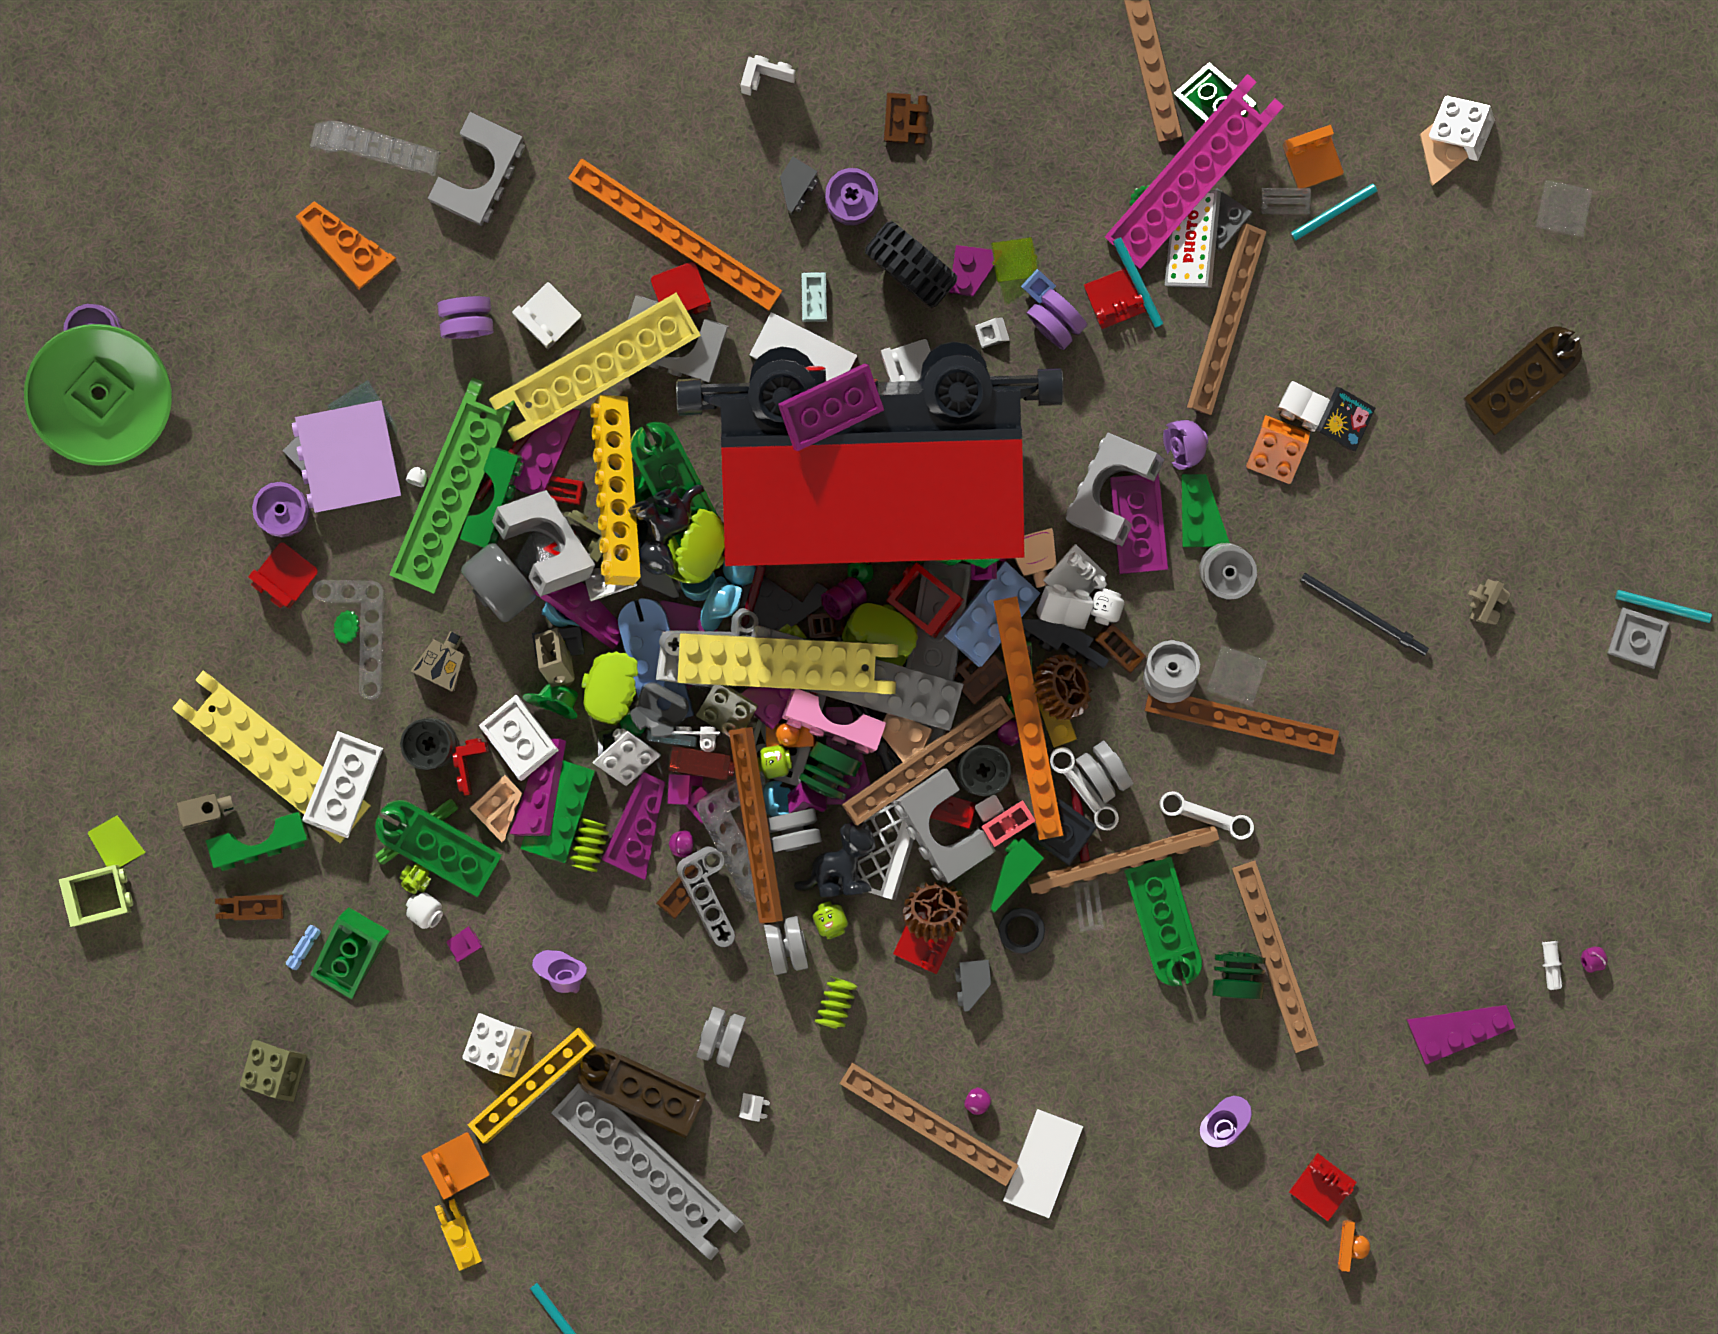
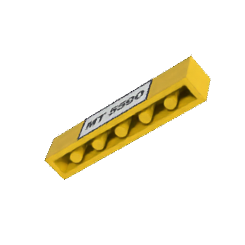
[468,1028,597,1143]

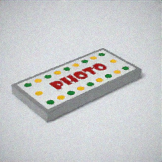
[1165,190,1221,288]

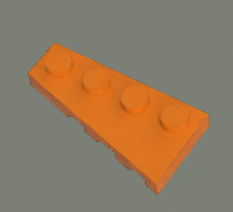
[296,201,396,290]

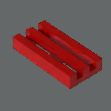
[547,476,584,506]

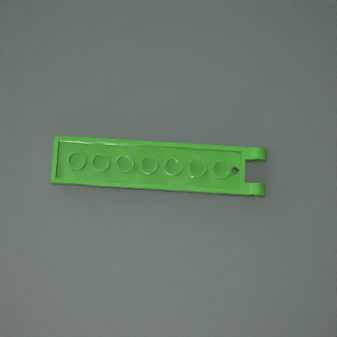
[390,378,515,594]

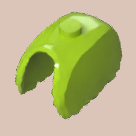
[665,509,725,584]
[842,603,918,666]
[581,651,638,725]

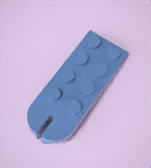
[618,598,694,728]

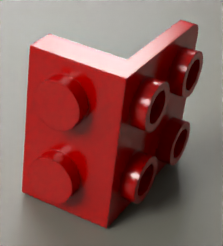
[651,262,711,315]
[248,543,318,609]
[452,738,490,795]

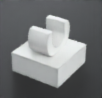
[739,1093,770,1121]

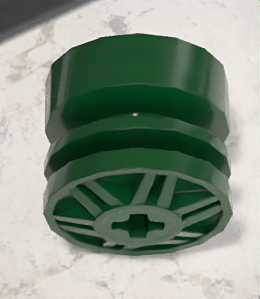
[799,741,862,800]
[1212,951,1266,999]

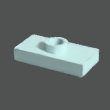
[802,272,827,322]

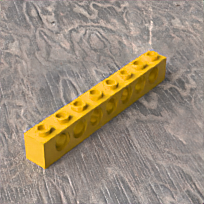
[590,395,641,586]

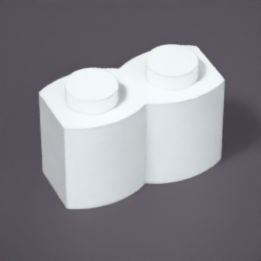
[1277,381,1330,432]
[1036,584,1094,629]

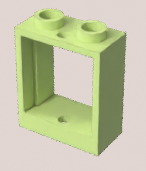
[59,865,133,927]

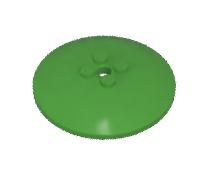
[24,324,172,465]

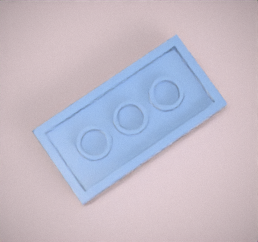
[944,562,1040,667]

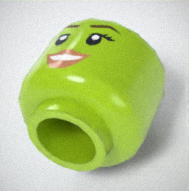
[757,745,793,779]
[813,901,848,939]

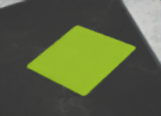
[88,815,146,867]

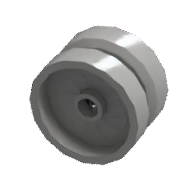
[1199,543,1257,599]
[1143,640,1200,703]
[1075,741,1133,803]
[767,808,822,853]
[764,916,808,975]
[696,1007,746,1068]

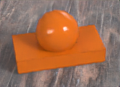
[766,722,815,748]
[1338,1220,1370,1272]

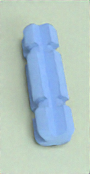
[286,925,321,970]

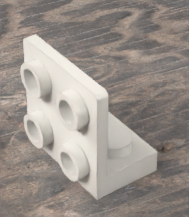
[741,55,796,96]
[1429,96,1495,161]
[512,282,581,349]
[880,339,931,382]
[463,1013,532,1078]

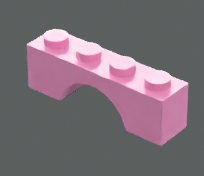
[782,689,886,754]

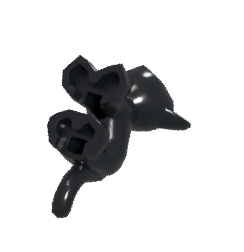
[628,485,704,575]
[794,821,875,897]

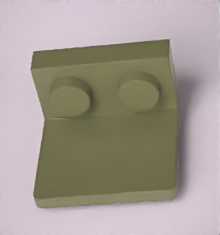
[563,510,602,562]
[696,685,758,737]
[240,1040,307,1102]

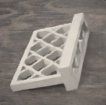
[838,801,914,901]

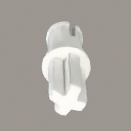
[1542,941,1562,990]

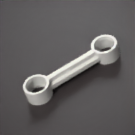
[1050,747,1119,830]
[1159,792,1254,839]

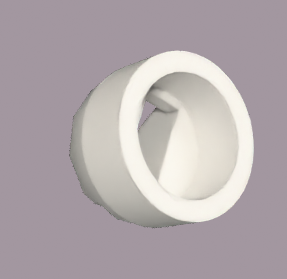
[406,467,427,487]

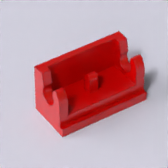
[930,796,976,829]

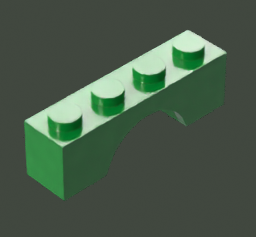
[460,447,524,547]
[205,812,310,871]

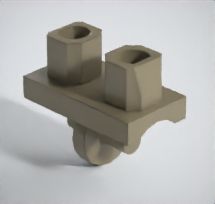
[1467,579,1510,625]

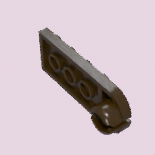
[1463,326,1582,436]
[577,1048,706,1139]

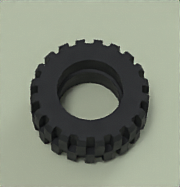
[865,221,958,308]

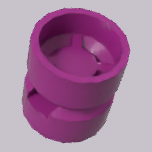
[821,576,867,620]

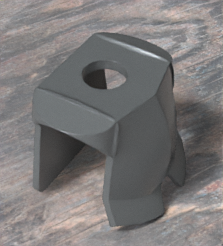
[630,682,689,737]

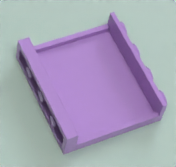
[292,400,401,513]

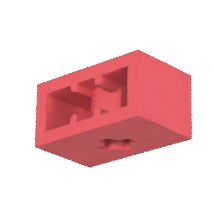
[981,800,1035,847]

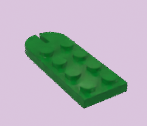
[630,422,718,548]
[375,800,502,897]
[1124,856,1202,986]

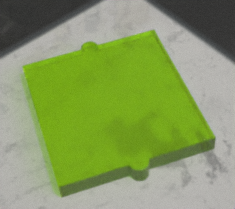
[991,237,1037,282]

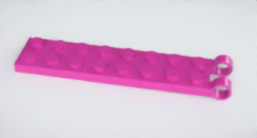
[1105,74,1284,269]

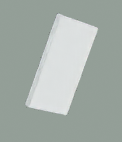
[749,312,857,381]
[302,731,383,838]
[1003,1109,1083,1218]

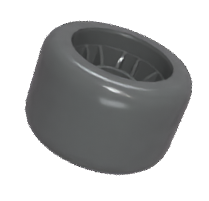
[461,543,537,622]

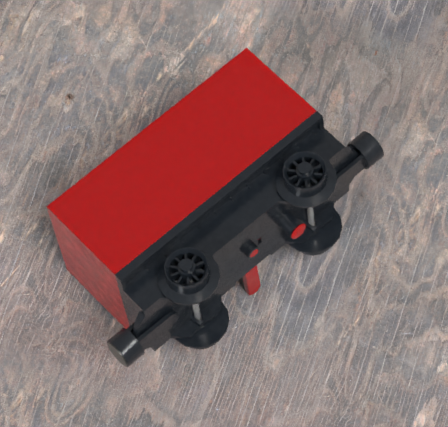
[676,341,1063,566]

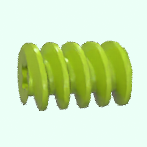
[569,818,609,872]
[815,976,858,1029]

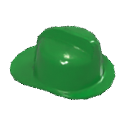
[523,684,578,719]

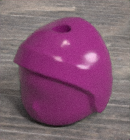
[997,719,1020,746]
[669,831,693,857]
[1581,946,1608,973]
[964,1087,991,1115]

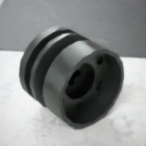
[400,718,458,770]
[956,745,1011,796]

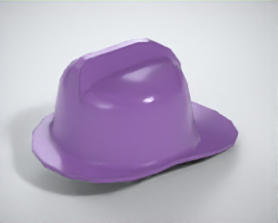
[532,950,587,993]
[1200,1096,1252,1148]

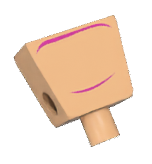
[1014,528,1056,588]

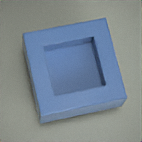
[1021,269,1056,303]

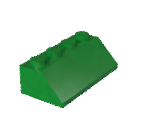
[521,761,596,863]

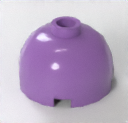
[1163,420,1208,470]

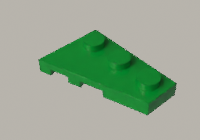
[1181,474,1230,547]

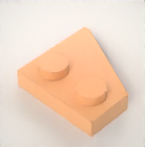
[1420,123,1468,186]
[882,713,933,762]
[470,775,522,842]

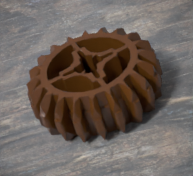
[1033,655,1092,720]
[903,881,969,943]

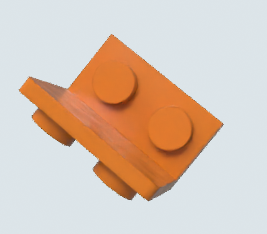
[1282,125,1344,190]
[1246,415,1310,484]
[422,1132,490,1200]

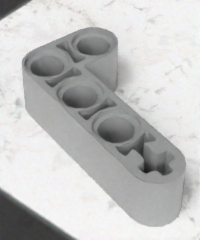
[659,608,758,656]
[677,846,735,947]

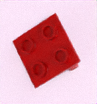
[1084,268,1146,329]
[893,916,957,974]
[1289,1153,1357,1221]

